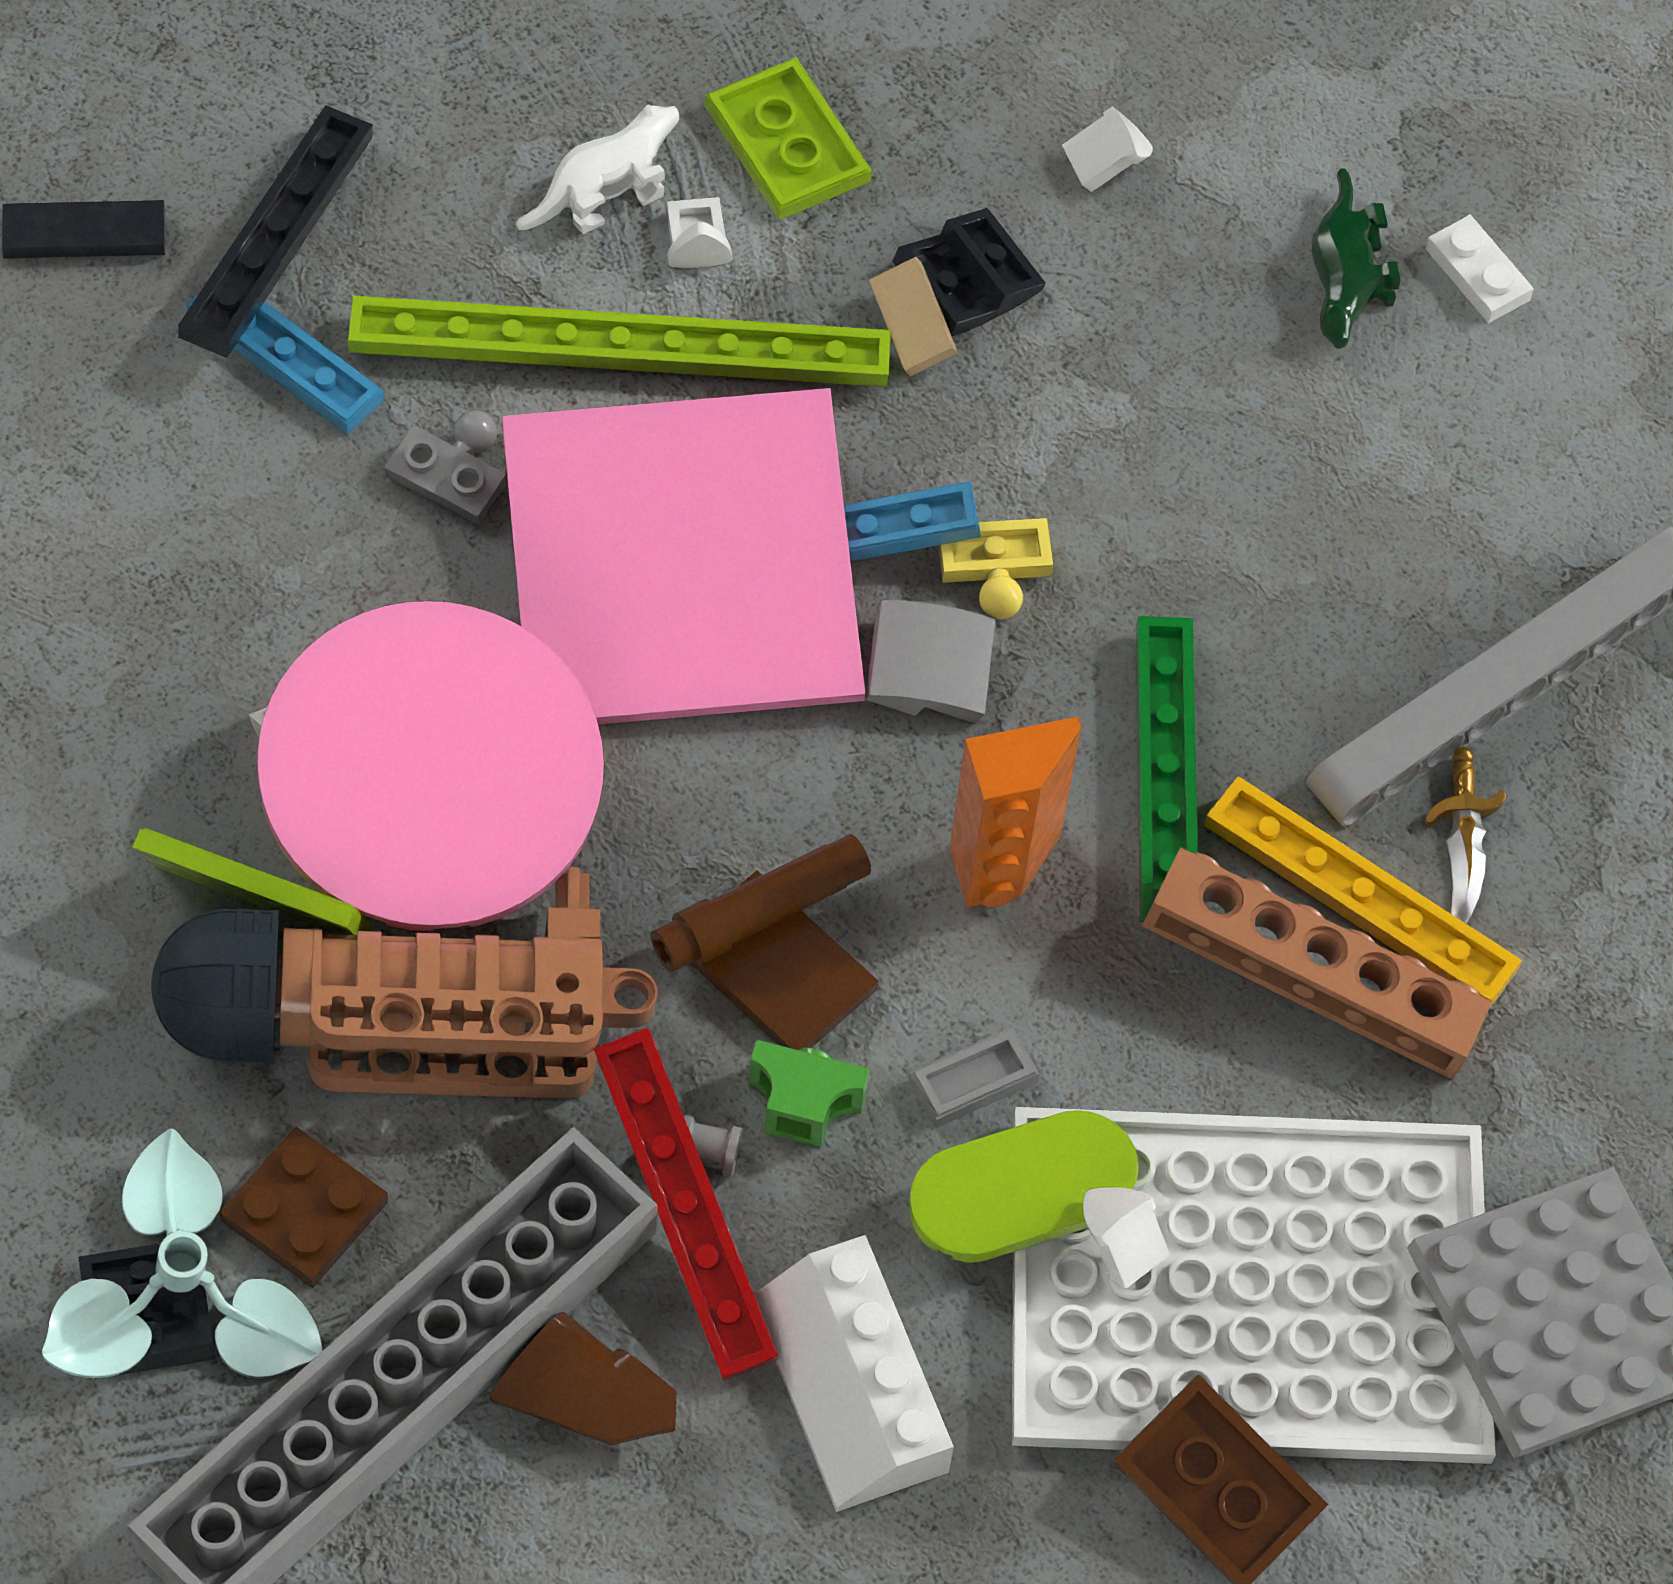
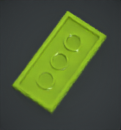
[132,827,374,935]

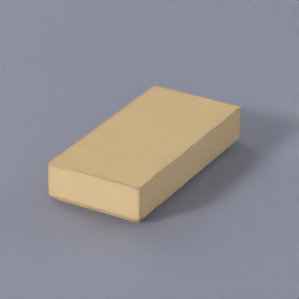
[869,257,958,377]

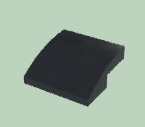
[892,208,1046,337]
[78,1243,216,1379]

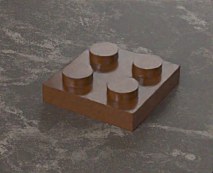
[220,1127,388,1288]

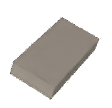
[909,1027,1039,1128]

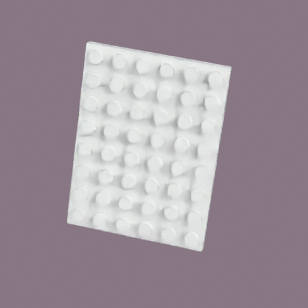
[1012,1107,1496,1464]

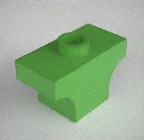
[748,1039,870,1147]

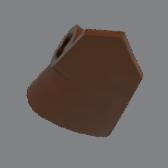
[490,1312,677,1446]

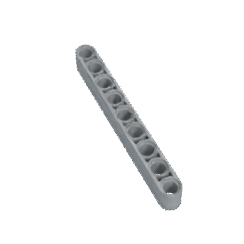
[1305,527,1673,827]

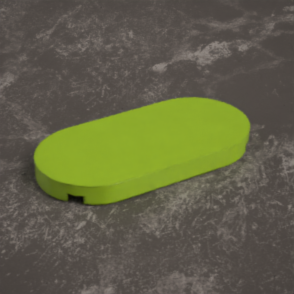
[909,1110,1139,1263]

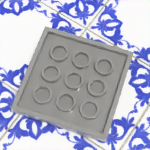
[1407,1167,1673,1459]

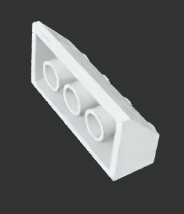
[754,1235,954,1512]

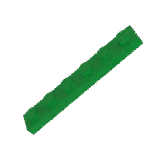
[1136,616,1198,922]

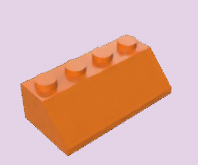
[949,716,1082,907]

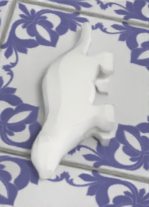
[516,105,679,234]

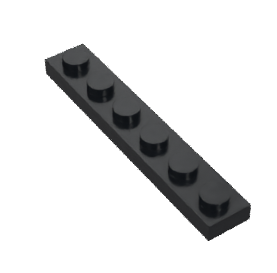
[178,105,373,358]

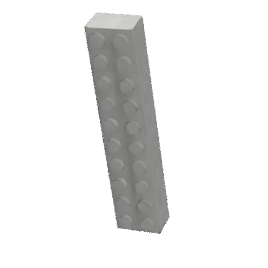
[128,1127,657,1584]

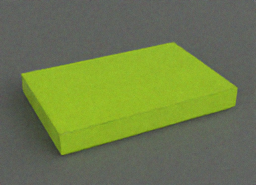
[704,57,872,221]

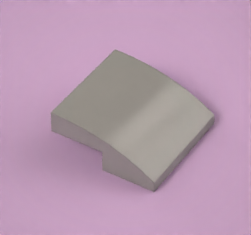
[865,600,995,723]

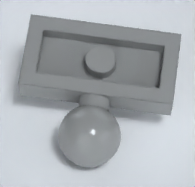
[385,410,508,526]

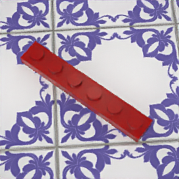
[594,1027,780,1381]

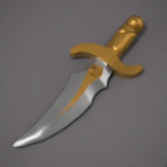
[1425,746,1506,923]

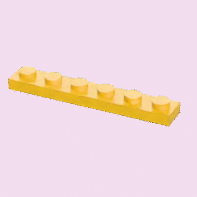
[1204,776,1522,1009]

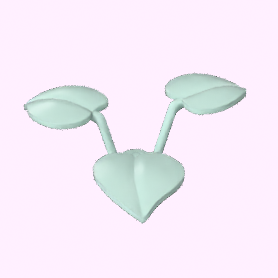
[42,1129,322,1379]

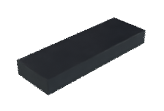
[2,200,165,259]

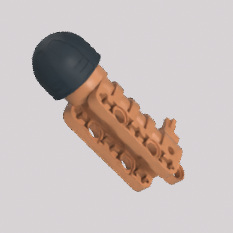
[151,867,658,1099]

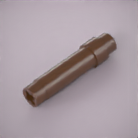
[650,834,871,973]

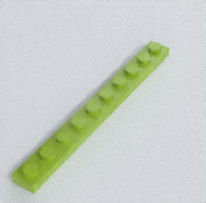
[348,295,891,387]

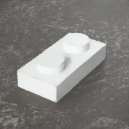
[1425,214,1534,324]

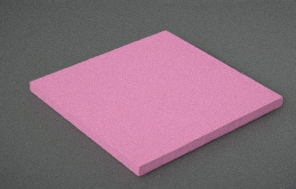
[502,388,865,725]

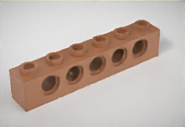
[1142,847,1492,1080]

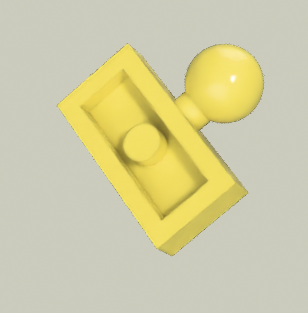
[938,518,1053,620]

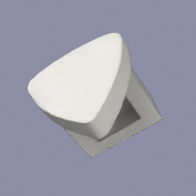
[1062,106,1153,192]
[666,197,733,268]
[1083,1188,1170,1289]

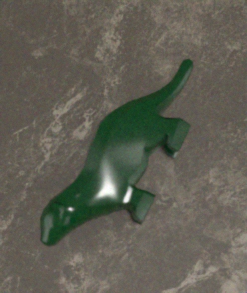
[1312,168,1401,349]

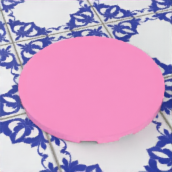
[257,601,604,932]

